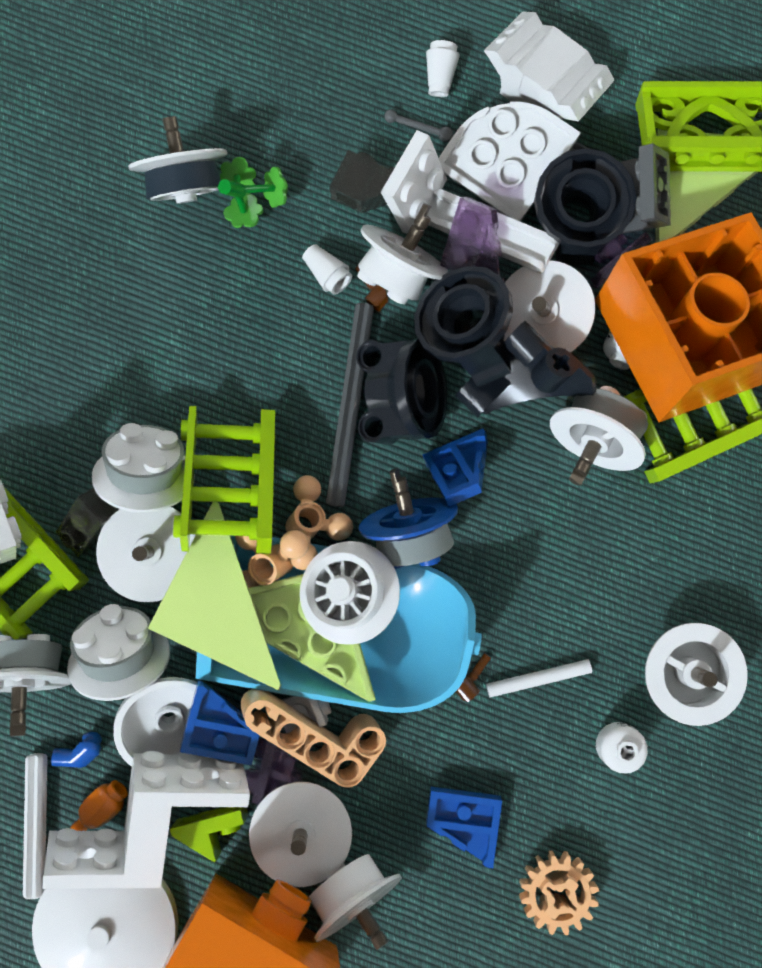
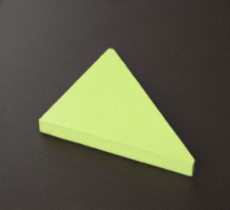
[656,129,758,243]
[148,502,281,691]
[248,574,376,702]

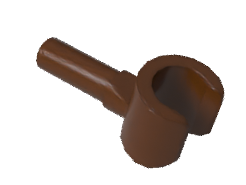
[355,266,388,311]
[456,653,491,702]

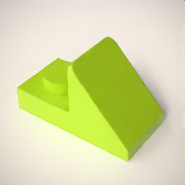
[170,807,249,862]

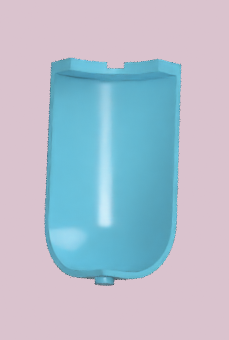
[196,536,482,713]

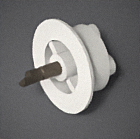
[357,203,448,305]

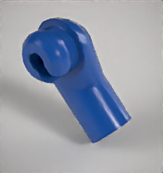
[51,732,102,768]

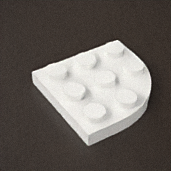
[439,102,580,222]

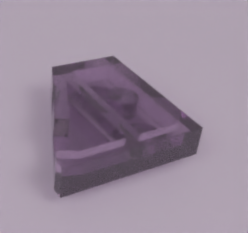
[440,197,505,283]

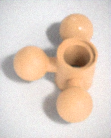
[286,475,353,570]
[235,530,309,588]

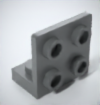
[621,143,671,234]

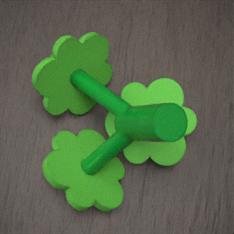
[218,157,288,228]

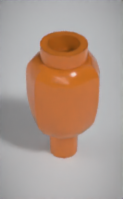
[71,780,128,831]

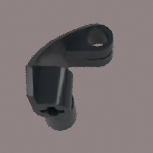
[455,321,596,418]

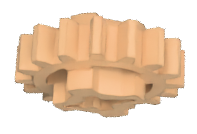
[519,851,599,935]

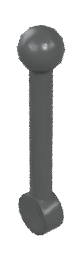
[384,109,453,142]

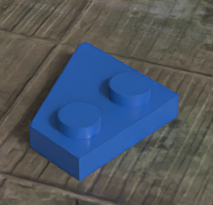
[422,429,488,507]
[180,681,260,765]
[426,786,502,869]

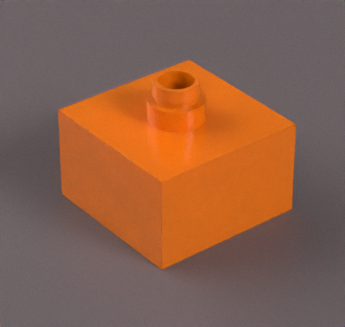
[595,212,762,422]
[162,873,340,968]

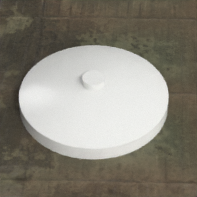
[32,878,178,968]

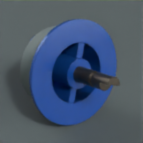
[359,468,458,569]

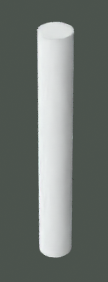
[486,659,592,697]

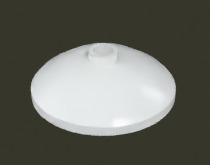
[114,677,197,766]

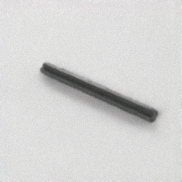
[326,303,374,507]

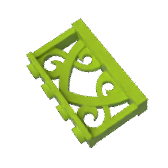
[635,81,762,172]

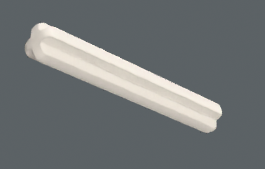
[23,753,47,899]

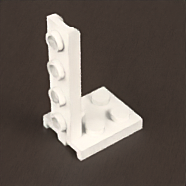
[381,130,559,274]

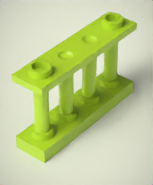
[624,389,762,484]
[173,406,275,554]
[0,487,89,640]

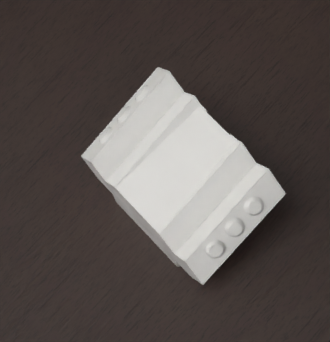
[484,12,614,121]

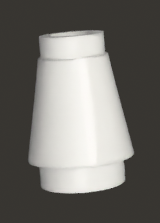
[426,40,460,97]
[302,244,352,295]

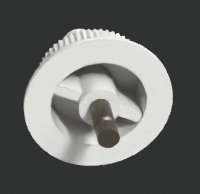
[645,623,747,726]

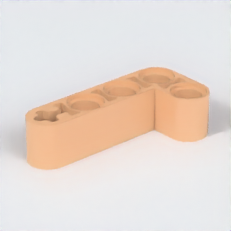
[240,689,386,787]

